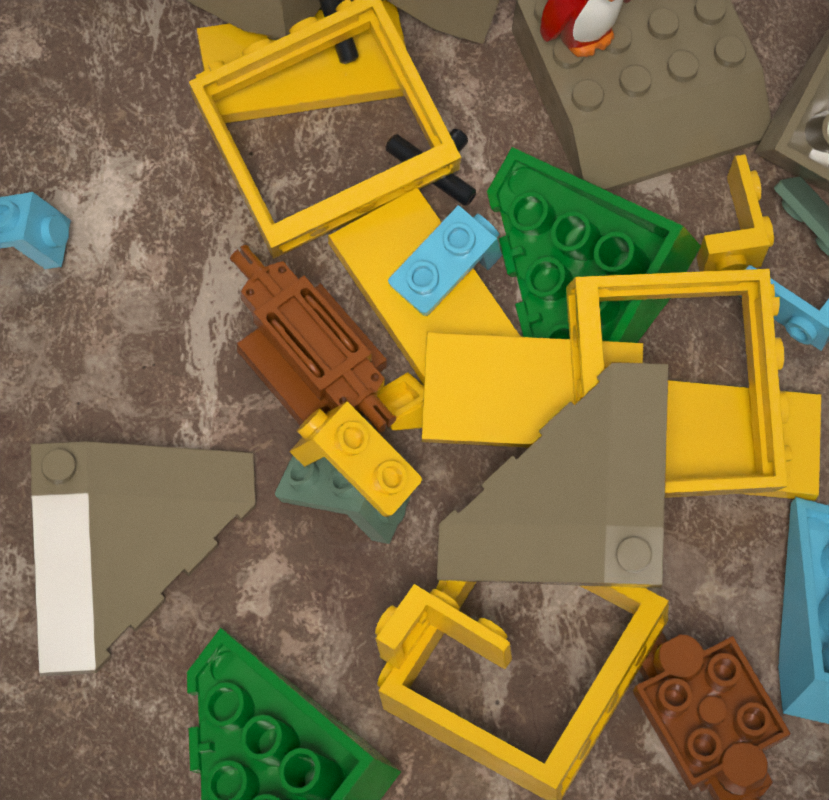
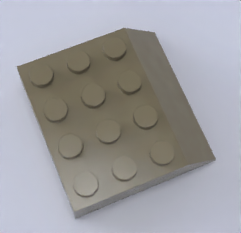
[512,0,772,192]

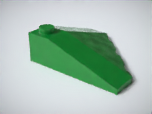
[487,147,701,343]
[187,628,401,800]

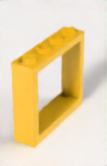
[189,0,461,259]
[566,269,793,498]
[377,581,669,800]

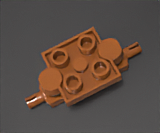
[230,245,396,433]
[633,632,791,800]

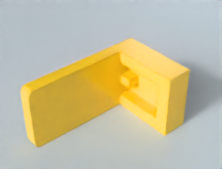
[696,154,774,272]
[289,401,422,517]
[375,584,512,669]

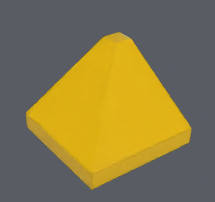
[377,372,424,430]

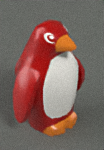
[540,0,631,57]

